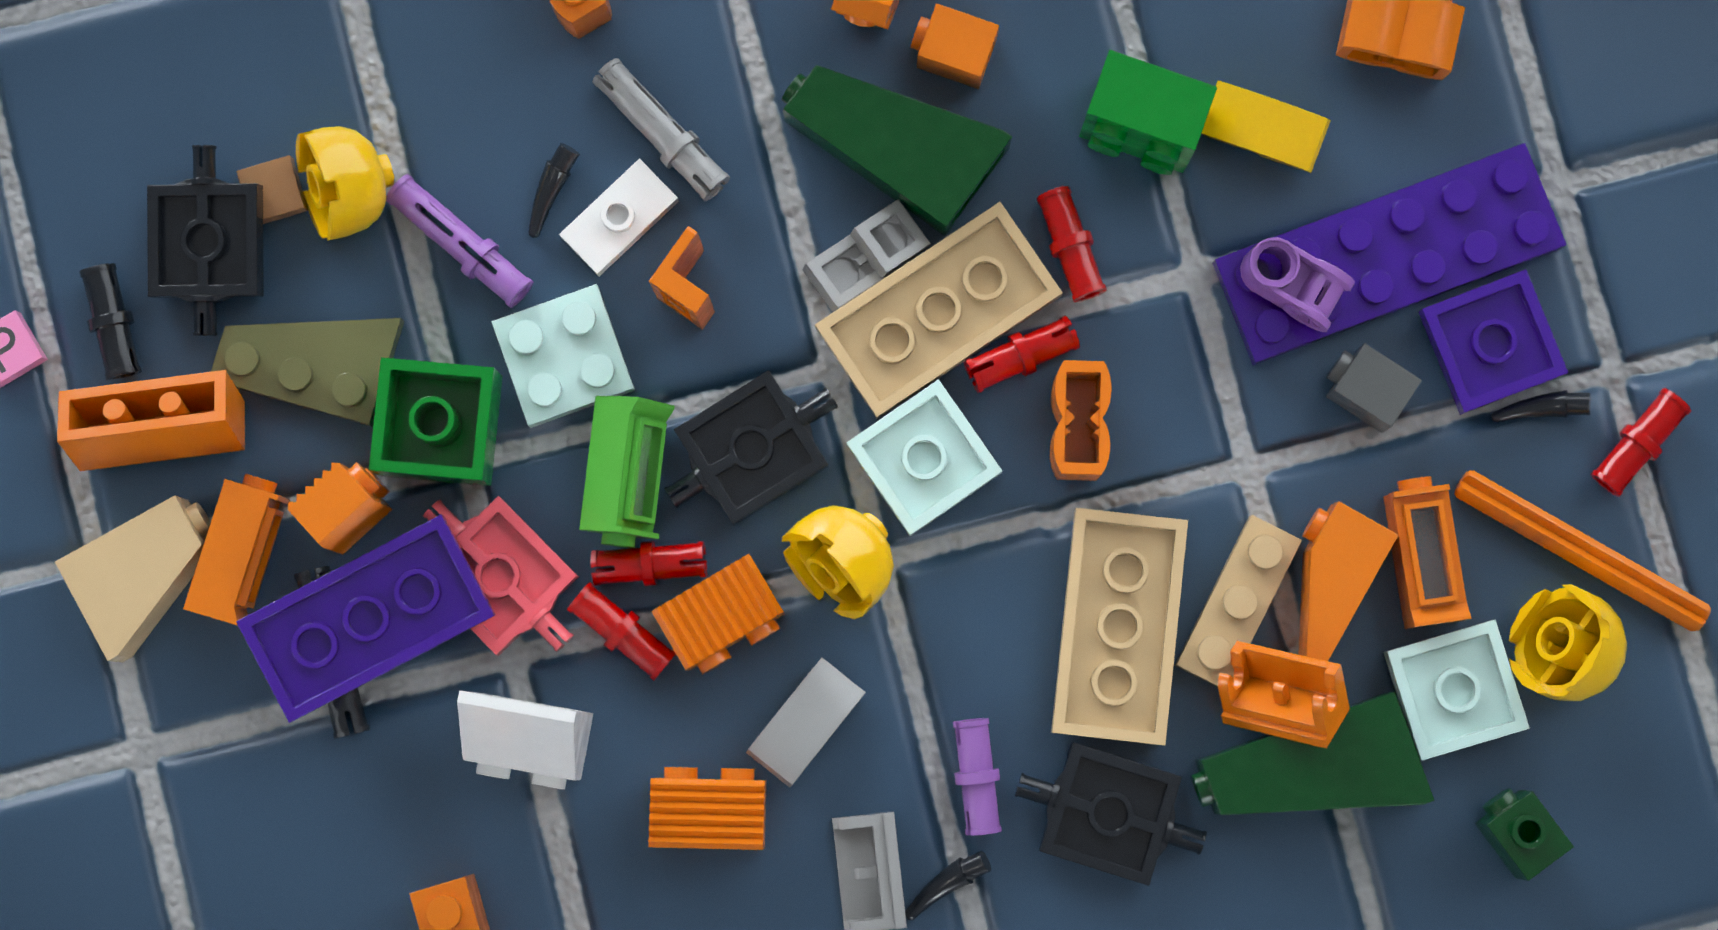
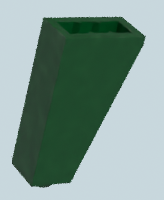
[781,65,1012,236]
[1191,692,1435,815]

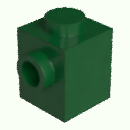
[1475,788,1574,881]

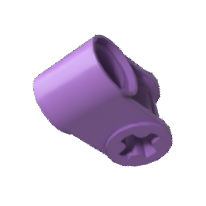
[1240,237,1355,332]

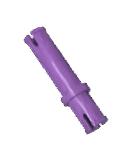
[386,174,534,308]

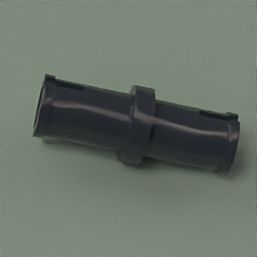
[79,263,142,380]

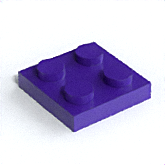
[1418,269,1569,415]

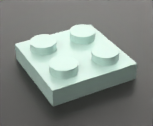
[491,284,635,428]
[846,379,1003,536]
[1383,619,1530,761]

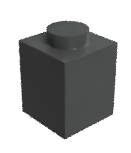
[1325,343,1422,433]

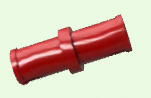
[1036,186,1107,303]
[964,315,1080,393]
[1590,388,1692,497]
[590,541,708,586]
[567,582,676,681]

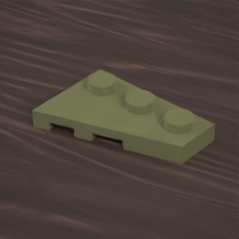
[211,318,404,427]

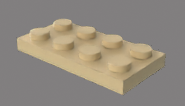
[815,202,1063,419]
[1051,508,1188,746]

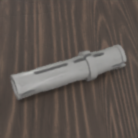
[592,58,730,202]

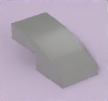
[802,199,931,312]
[746,658,866,788]

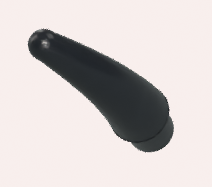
[528,143,580,238]
[1491,390,1591,423]
[905,851,991,920]

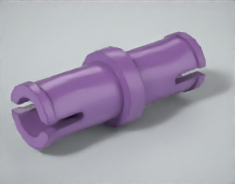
[953,718,1002,836]

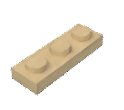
[1174,515,1302,688]

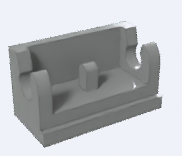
[832,811,907,930]

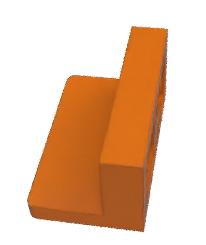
[649,226,715,330]

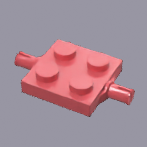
[423,496,579,656]

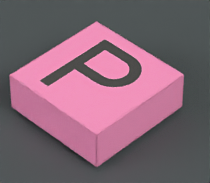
[0,310,48,388]

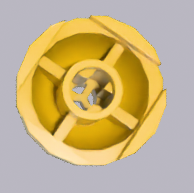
[296,126,394,241]
[782,505,894,620]
[1509,584,1627,701]

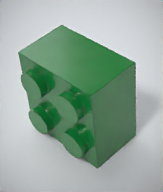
[1079,49,1217,175]
[369,357,503,486]

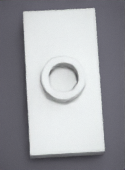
[559,158,679,277]

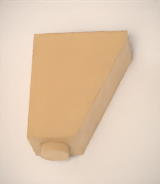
[55,495,211,663]

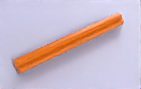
[1454,470,1711,631]

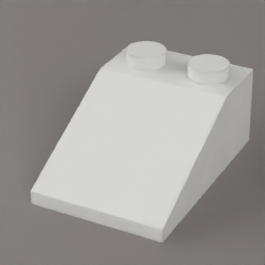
[457,690,594,789]

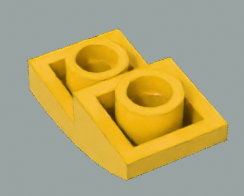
[1201,80,1331,173]

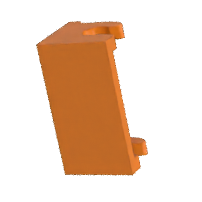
[1218,641,1350,749]

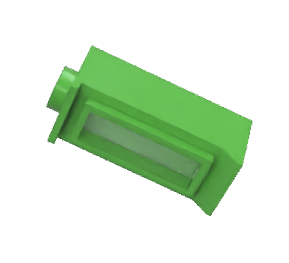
[579,396,675,548]

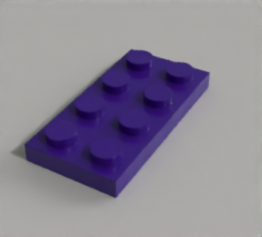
[236,514,496,723]

